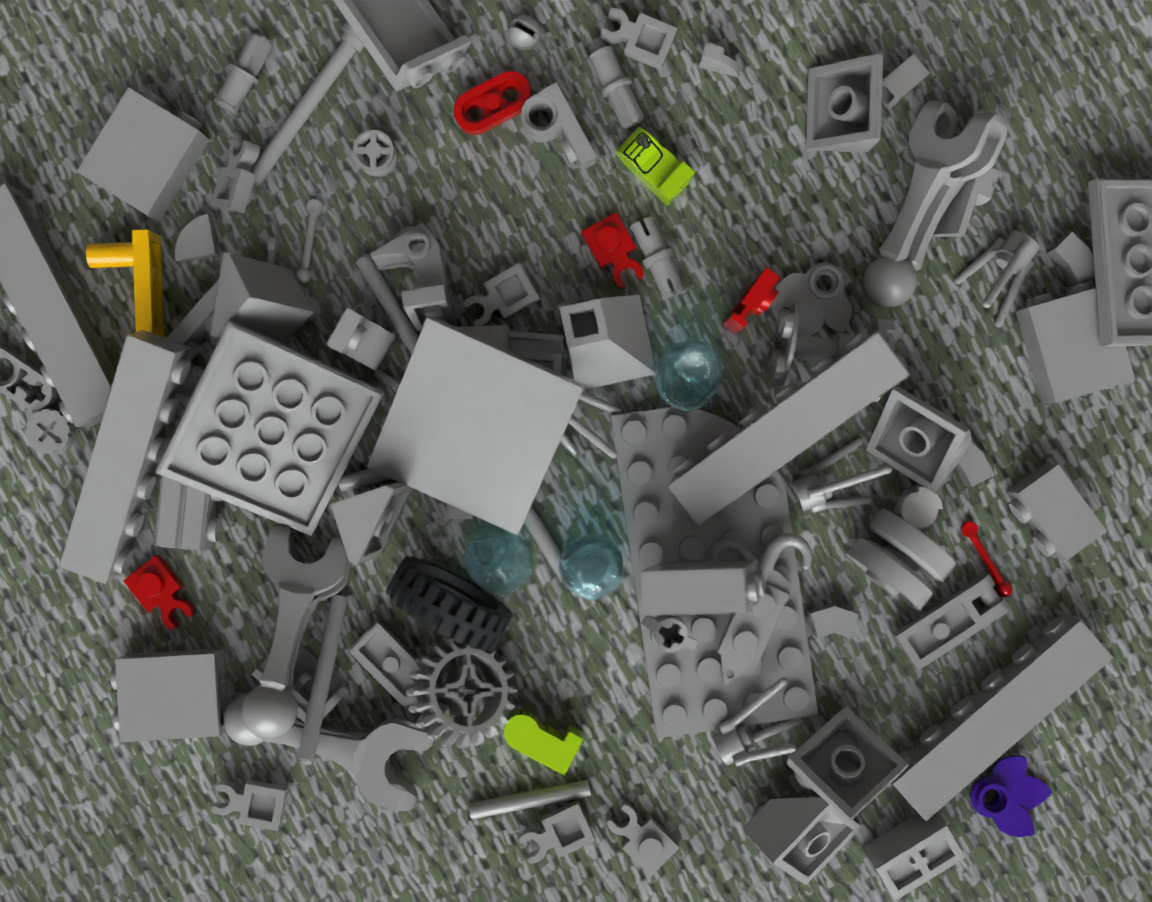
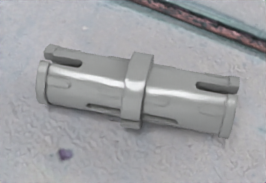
[630,216,687,301]

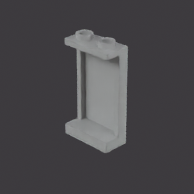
[333,0,472,92]

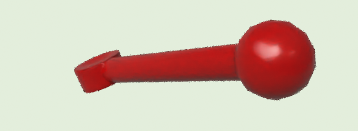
[960,521,1013,597]

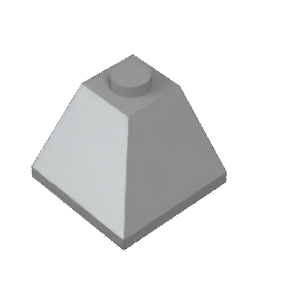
[743,797,861,885]

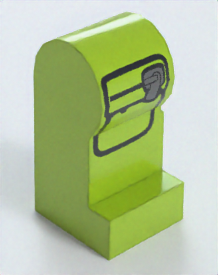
[615,127,695,207]
[504,708,584,776]

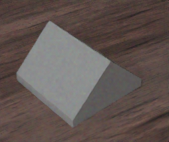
[806,53,883,152]
[210,252,314,345]
[866,386,972,494]
[331,482,413,565]

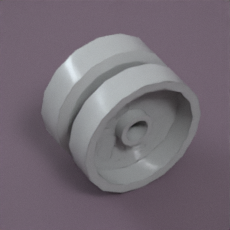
[845,508,956,611]

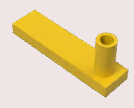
[86,230,165,338]

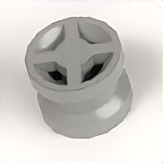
[353,130,398,177]

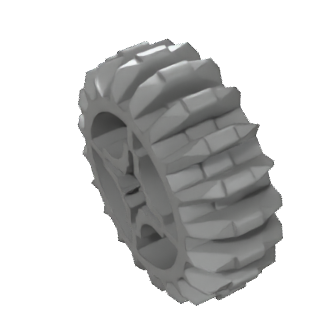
[405,637,518,749]

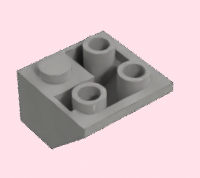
[559,294,657,390]

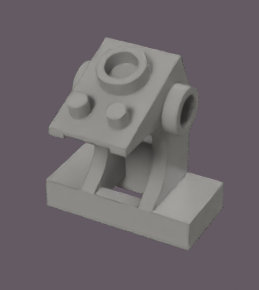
[371,223,457,332]

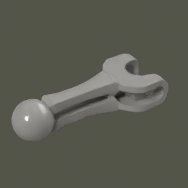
[863,100,1008,307]
[242,524,351,739]
[223,693,435,811]

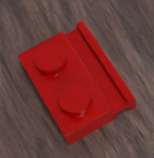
[721,267,780,335]

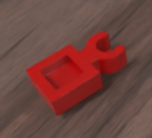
[581,212,644,290]
[123,555,196,631]

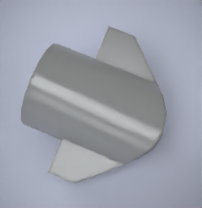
[641,614,699,653]

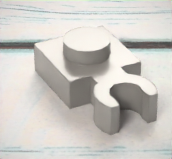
[600,8,678,70]
[210,140,260,214]
[463,263,540,326]
[211,780,289,831]
[518,800,596,864]
[606,801,679,877]

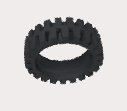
[386,556,513,651]

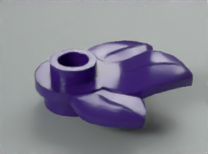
[970,756,1052,837]

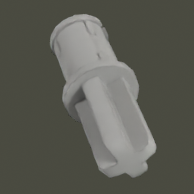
[213,33,272,115]
[588,46,644,129]

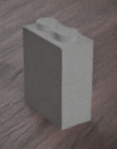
[76,87,210,222]
[1015,281,1136,404]
[640,560,766,615]
[111,648,228,742]

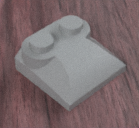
[787,706,909,822]

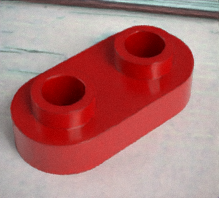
[454,71,531,135]

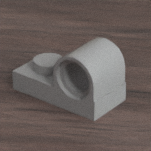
[521,82,596,171]
[326,308,396,371]

